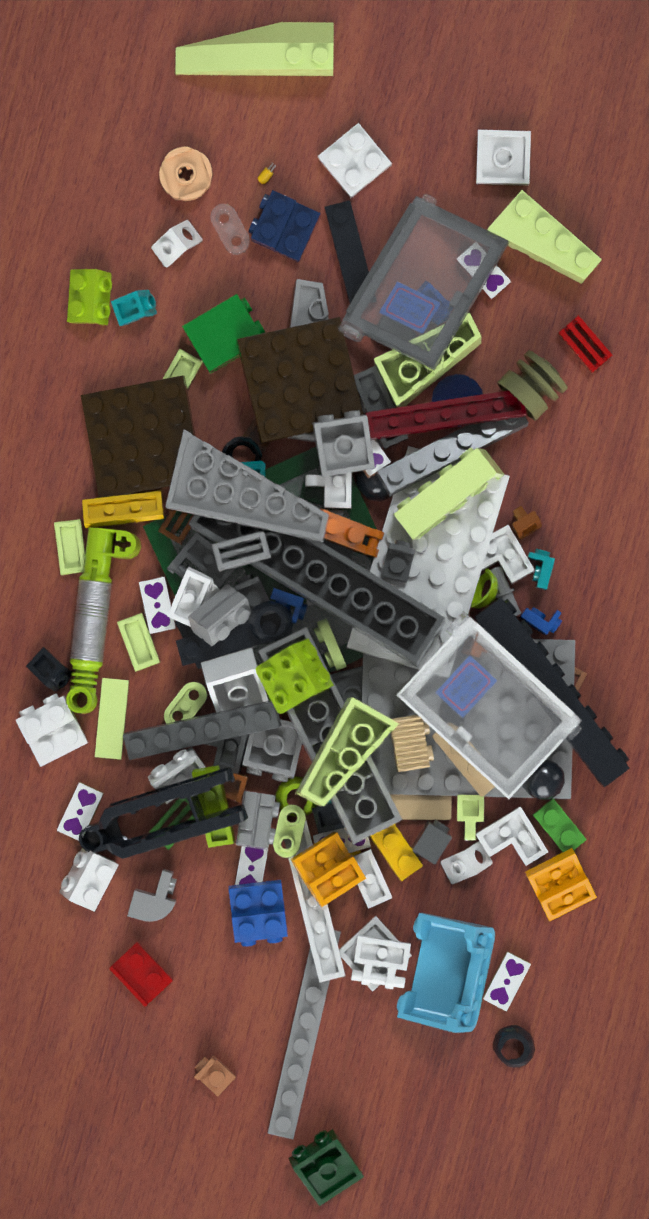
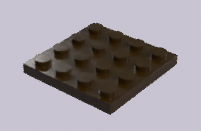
[236,317,363,444]
[81,375,196,498]

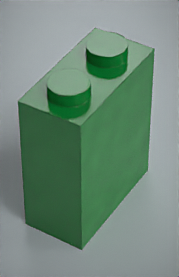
[182,294,266,374]

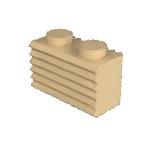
[390,714,434,772]

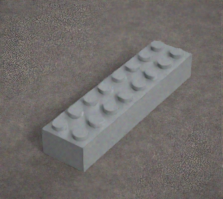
[258,627,402,845]

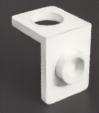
[151,220,203,267]
[440,841,493,884]

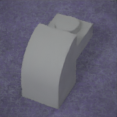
[127,869,177,922]

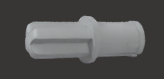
[490,567,522,616]

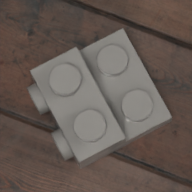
[312,410,375,477]
[242,719,302,782]

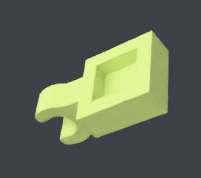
[457,795,484,840]

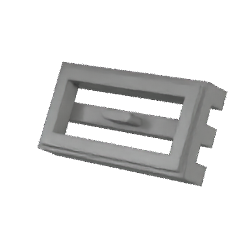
[212,531,271,571]

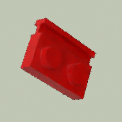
[109,941,173,1007]

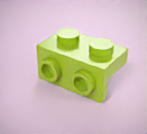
[67,269,112,325]

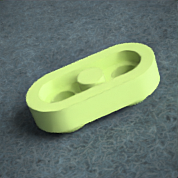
[314,618,347,671]
[164,682,207,723]
[273,805,306,858]

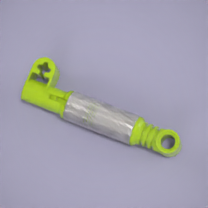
[66,527,141,714]

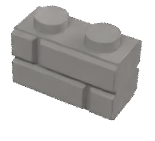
[188,584,251,646]
[236,791,280,850]

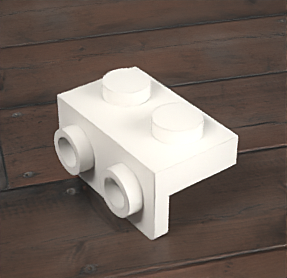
[148,747,205,804]
[60,848,119,912]

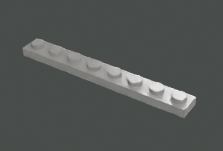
[268,930,341,1139]

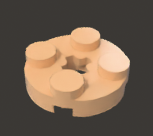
[159,147,212,201]

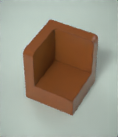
[223,773,249,803]

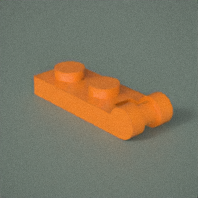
[320,509,384,558]

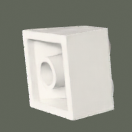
[201,647,269,712]

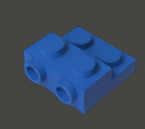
[228,880,288,946]

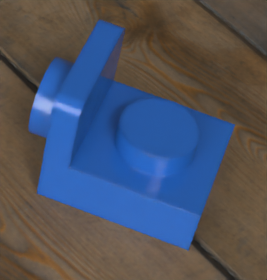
[271,588,308,624]
[519,607,562,635]

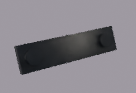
[325,200,377,305]
[175,613,281,666]

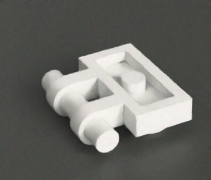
[351,935,411,989]

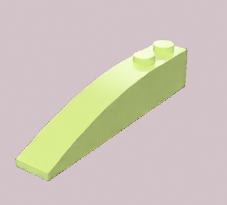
[175,22,334,76]

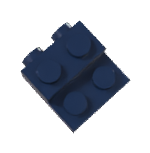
[248,190,321,262]

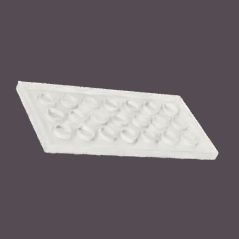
[347,446,510,678]

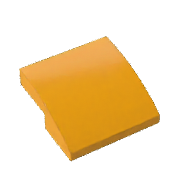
[290,831,366,907]
[525,848,597,921]

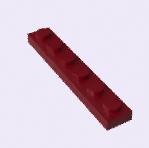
[365,390,527,440]

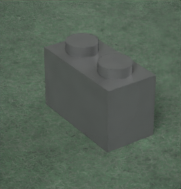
[411,819,452,865]

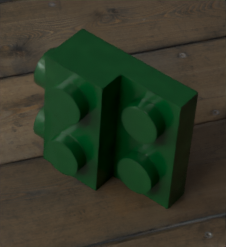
[289,1129,364,1206]

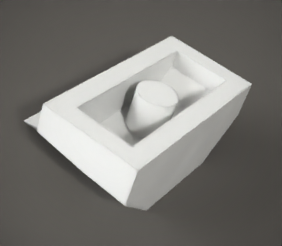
[167,567,220,627]

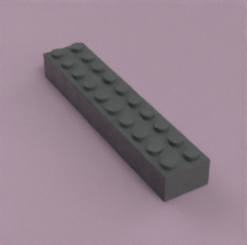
[189,515,445,667]

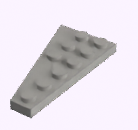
[165,430,329,542]

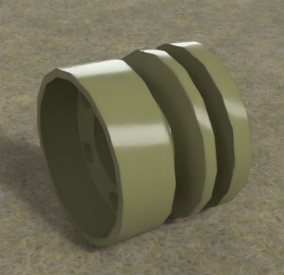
[497,350,568,421]

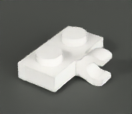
[305,472,352,508]

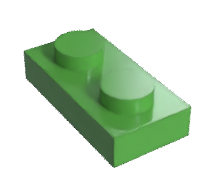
[532,799,587,852]

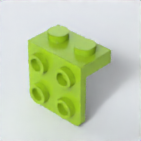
[256,638,334,714]

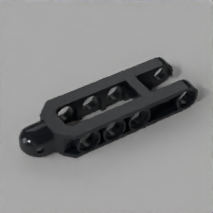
[79,767,248,859]

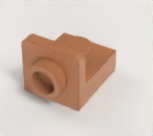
[194,1055,236,1097]

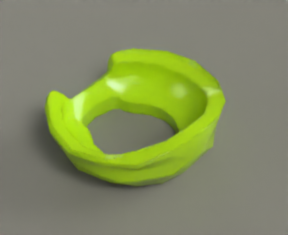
[470,569,498,609]
[275,777,317,816]

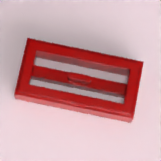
[558,315,613,373]

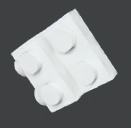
[16,693,88,767]

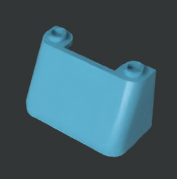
[397,913,495,1033]

